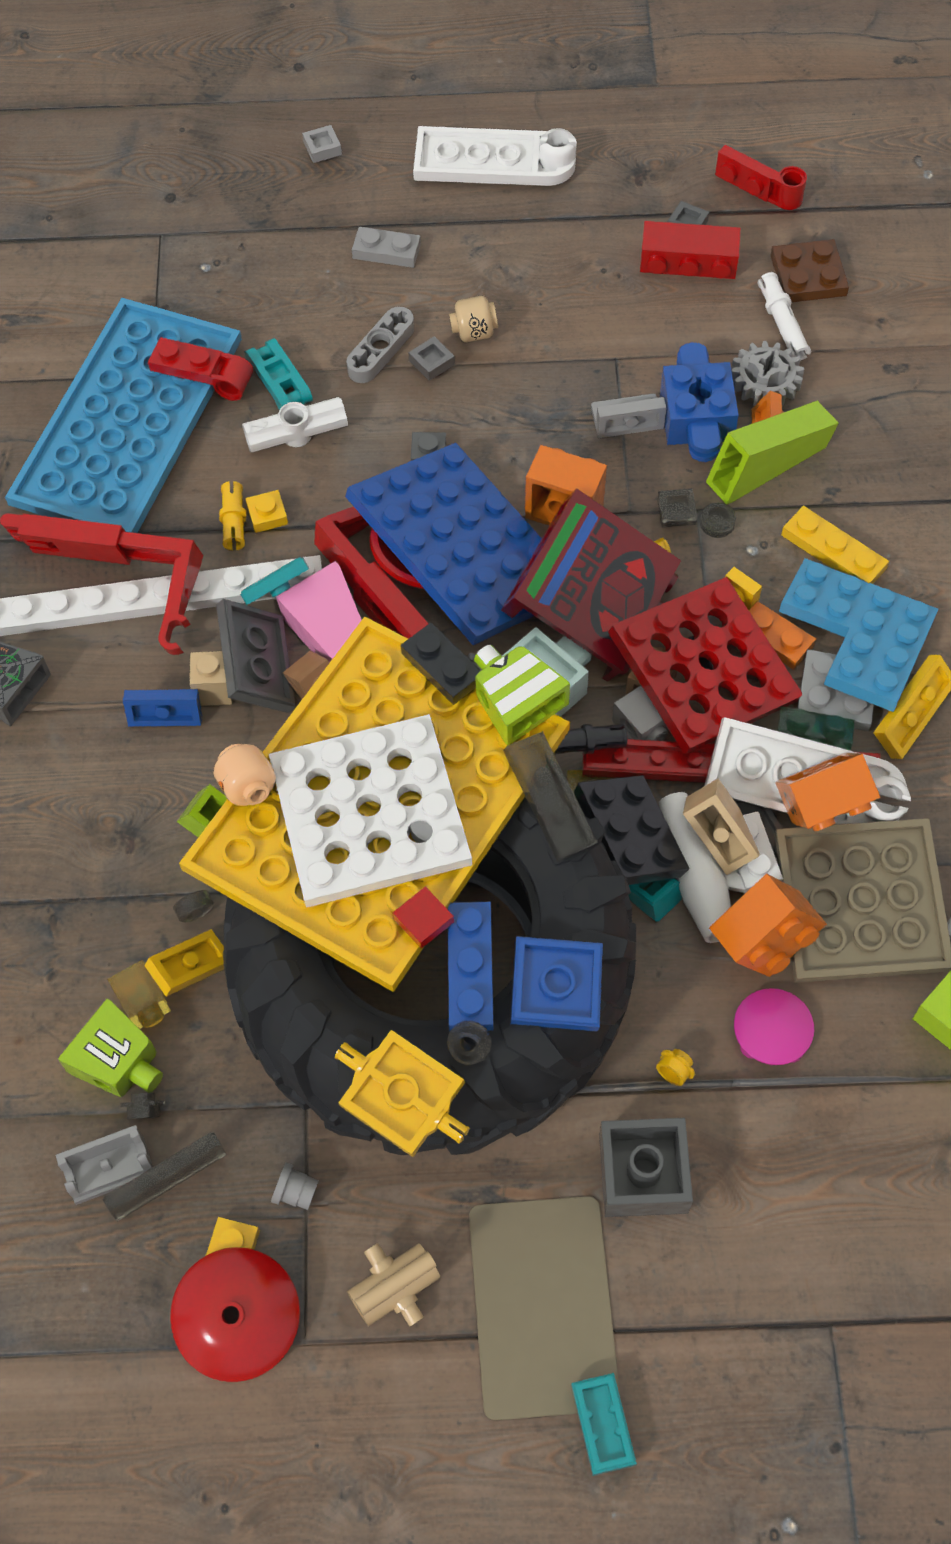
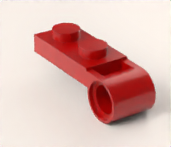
[715,145,807,210]
[148,337,254,401]

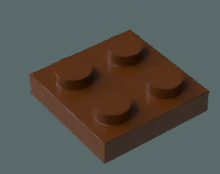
[770,239,849,302]

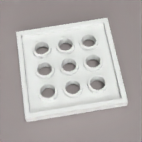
[269,714,472,908]

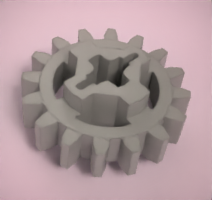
[731,341,804,406]

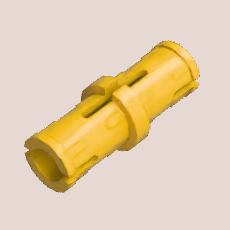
[219,481,247,550]

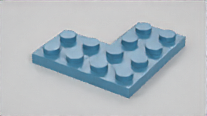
[779,558,938,712]

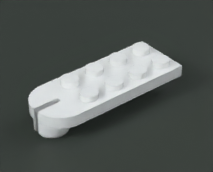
[413,126,577,186]
[704,717,911,825]

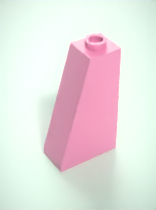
[276,561,361,662]

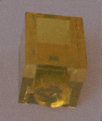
[107,959,171,1029]

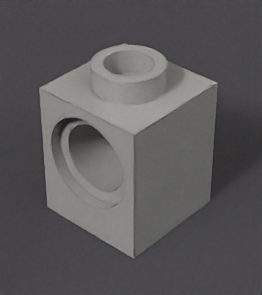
[612,686,668,741]

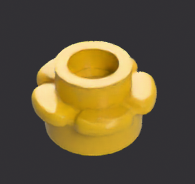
[656,1049,695,1086]

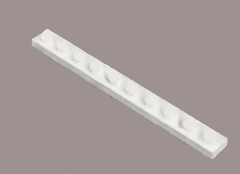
[0,555,322,636]

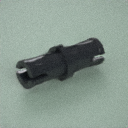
[553,723,627,755]

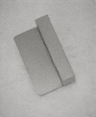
[591,394,666,438]

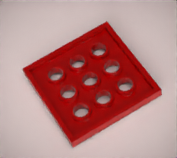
[608,577,802,754]

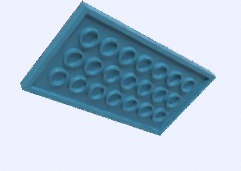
[5,298,242,533]

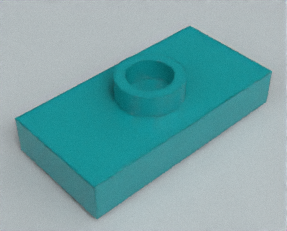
[240,556,309,605]
[571,1373,637,1476]

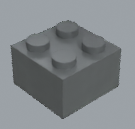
[599,1118,693,1217]

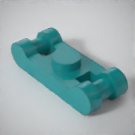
[244,338,313,410]

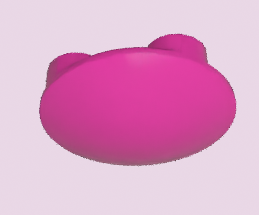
[734,988,814,1065]

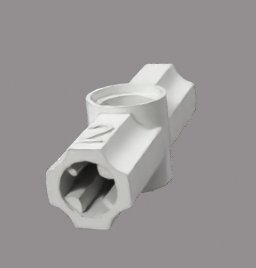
[242,397,348,453]

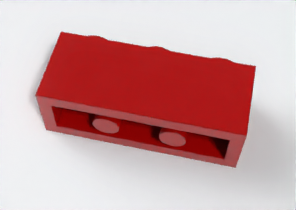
[640,221,741,279]

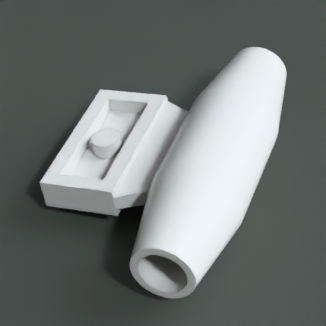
[659,792,783,943]

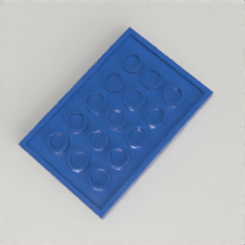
[345,443,542,646]

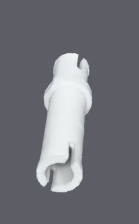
[757,272,811,361]

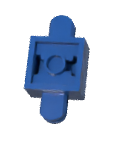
[660,342,739,462]

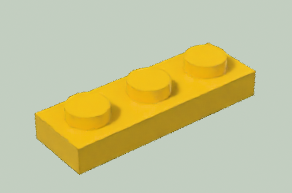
[781,505,889,584]
[873,655,951,759]

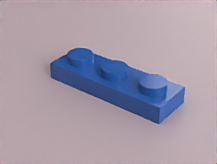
[448,902,493,1031]

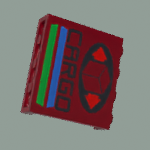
[501,488,681,682]

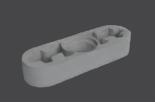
[346,307,414,383]

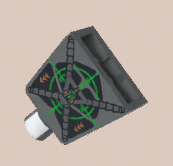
[0,642,51,727]

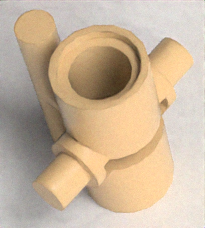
[347,1243,440,1327]

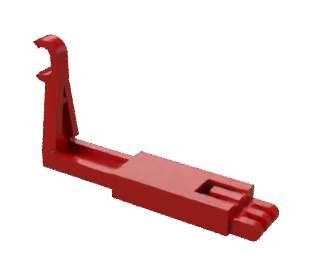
[314,506,429,639]
[0,513,204,655]

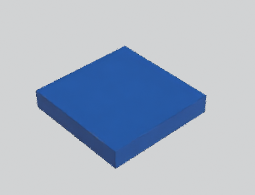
[510,936,603,1031]

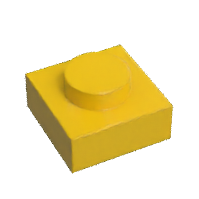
[245,490,288,533]
[725,567,762,610]
[206,1217,260,1255]

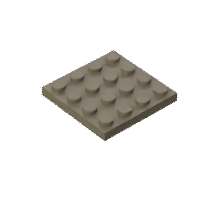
[774,818,951,983]

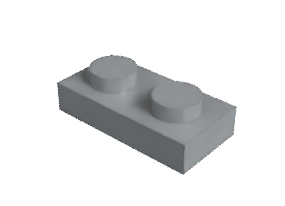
[352,227,421,268]

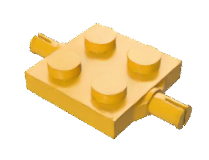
[335,1030,470,1157]

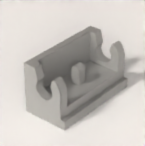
[55,1125,155,1205]

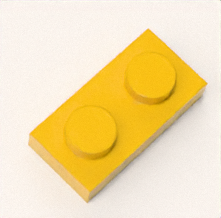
[144,929,224,997]

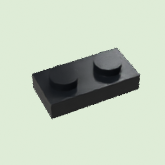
[400,623,481,705]

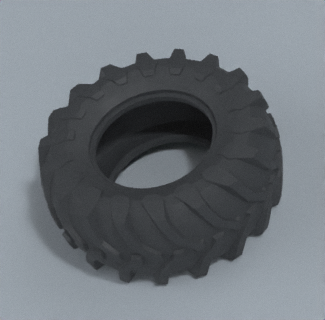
[223,772,636,1155]

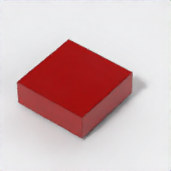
[392,886,454,949]

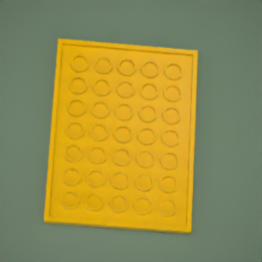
[179,616,570,992]

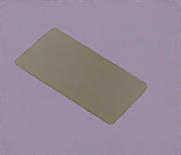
[469,1196,620,1421]

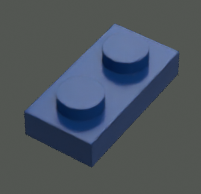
[123,689,203,727]

